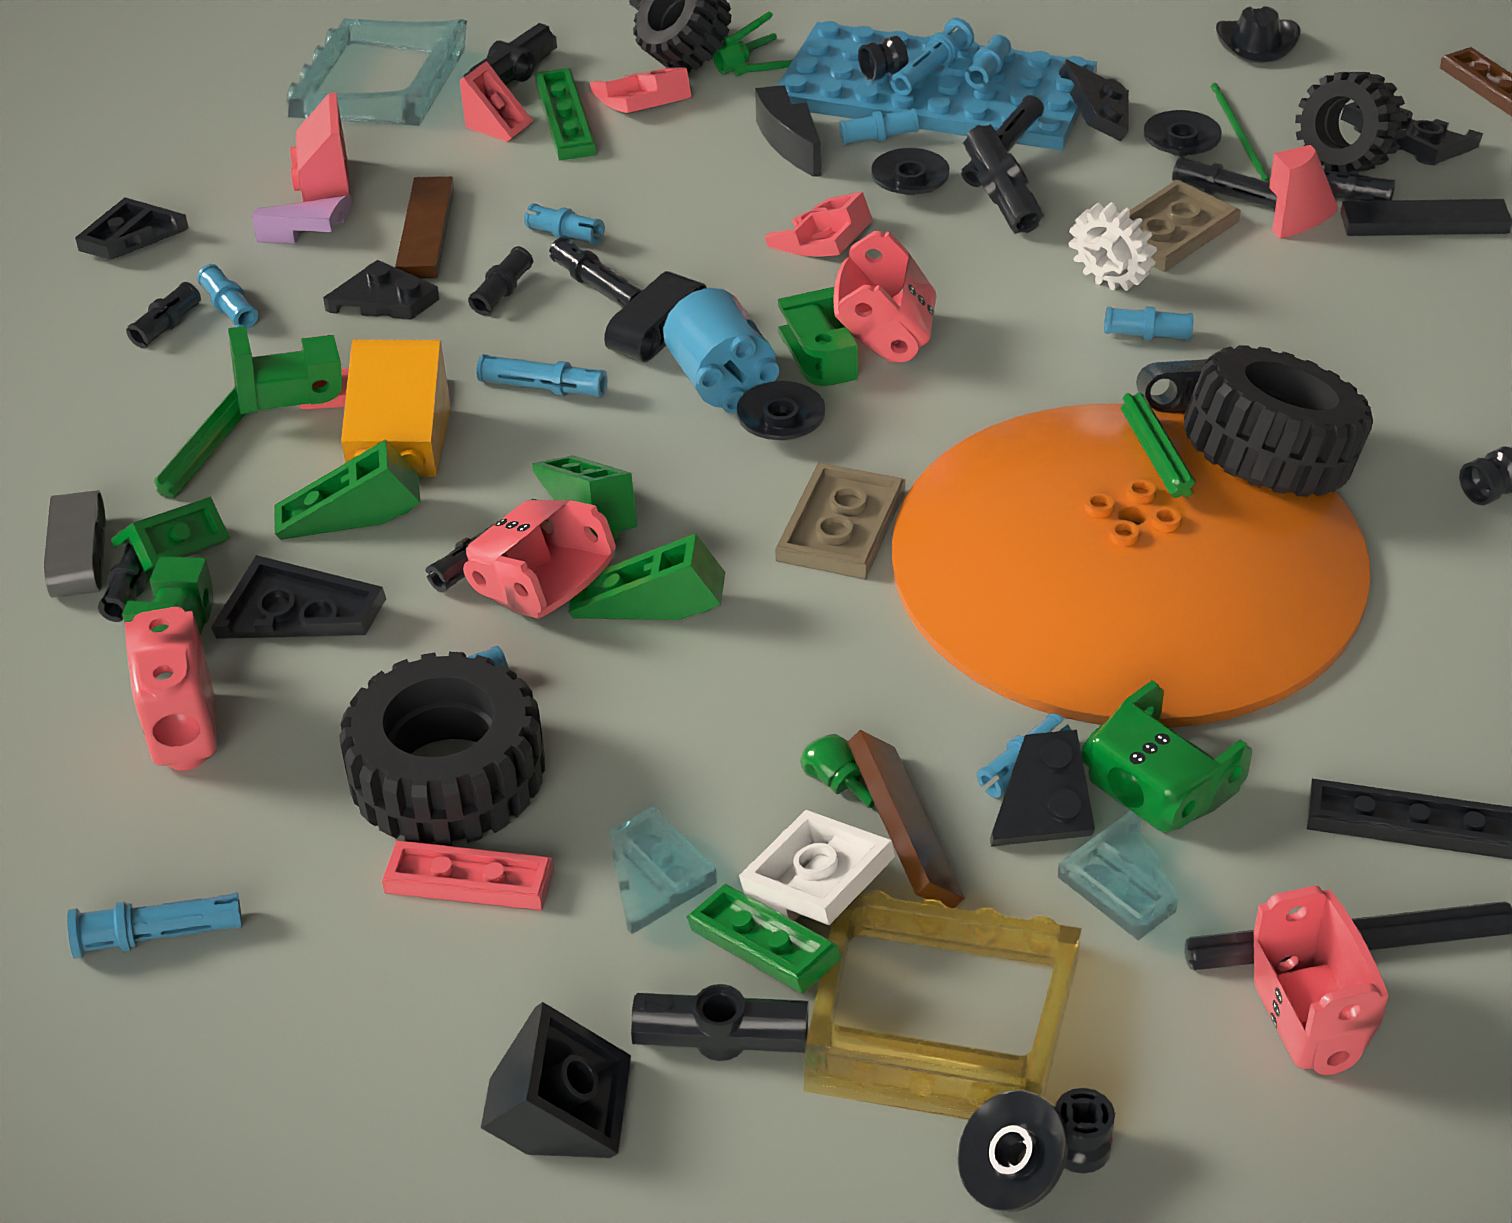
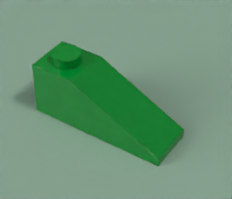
[274,439,421,540]
[532,455,638,539]
[568,533,726,620]

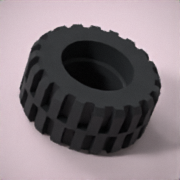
[1184,345,1373,497]
[339,651,545,846]

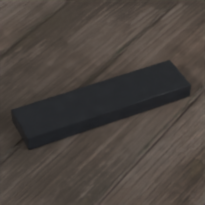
[1340,199,1512,236]
[1307,778,1512,859]

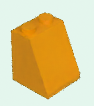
[341,339,451,477]

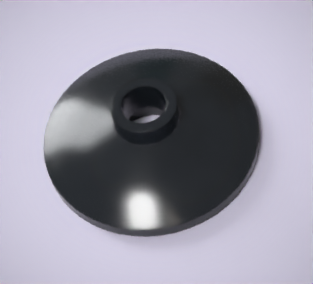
[1144,110,1222,156]
[871,148,950,195]
[737,381,825,440]
[957,1090,1068,1213]

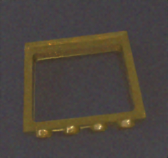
[804,890,1082,1120]

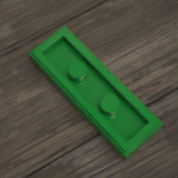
[686,884,842,994]

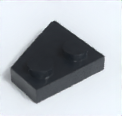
[1059,59,1129,142]
[75,197,189,260]
[323,260,440,320]

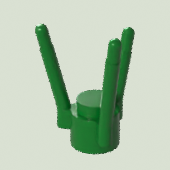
[713,12,793,77]

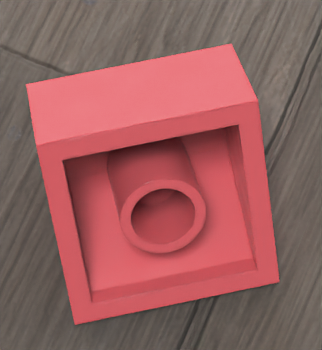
[290,93,350,202]

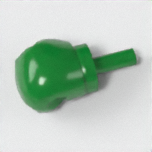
[800,734,875,808]

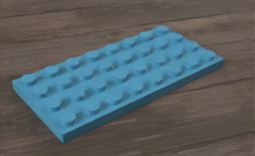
[777,21,1097,151]

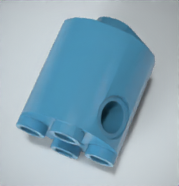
[663,288,779,413]

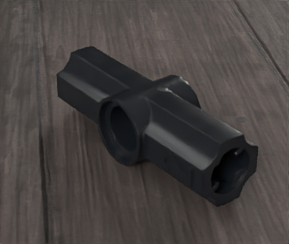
[464,23,557,85]
[963,124,1044,234]
[631,984,809,1061]

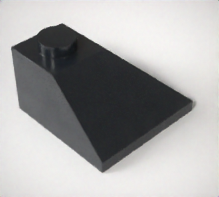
[481,1002,631,1158]

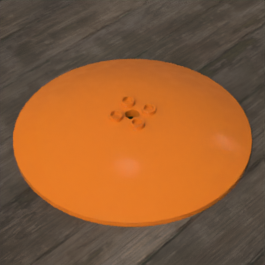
[892,404,1370,728]

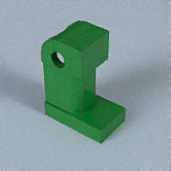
[778,287,858,386]
[228,326,343,414]
[122,557,213,635]

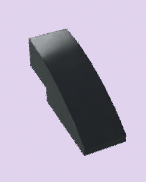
[755,85,821,177]

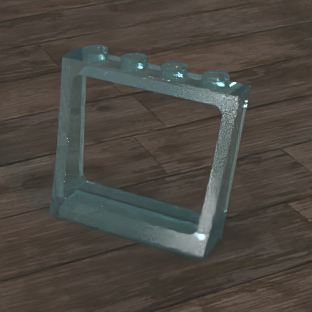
[287,18,468,126]

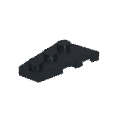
[1340,102,1483,165]
[211,555,387,639]

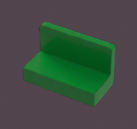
[110,496,230,571]

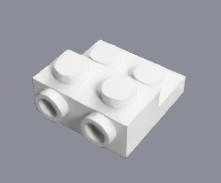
[739,810,895,925]

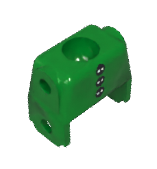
[1081,680,1252,832]

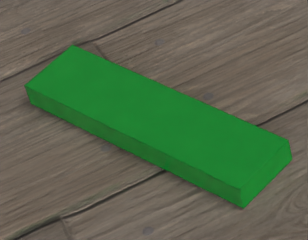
[534,68,596,161]

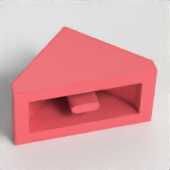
[460,61,534,142]

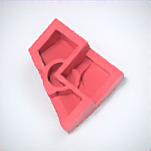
[590,68,692,113]
[1269,145,1338,239]
[764,192,873,257]

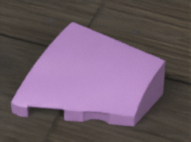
[251,195,352,244]

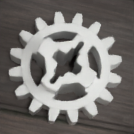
[1069,202,1157,291]

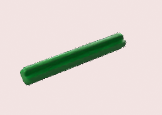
[154,386,245,498]
[1120,392,1196,498]

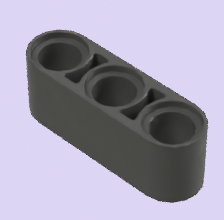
[44,490,106,598]

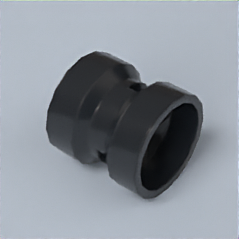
[858,35,909,82]
[1459,446,1512,506]
[1055,1088,1115,1174]

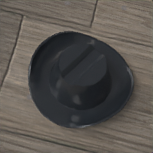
[1216,6,1301,63]

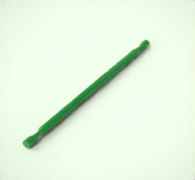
[1211,83,1270,182]

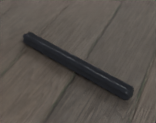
[1184,901,1512,971]

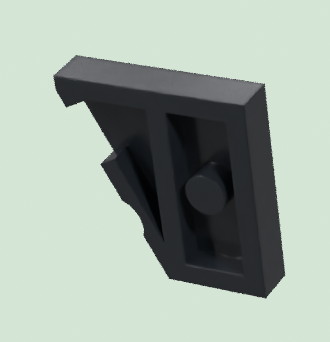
[990,730,1095,847]

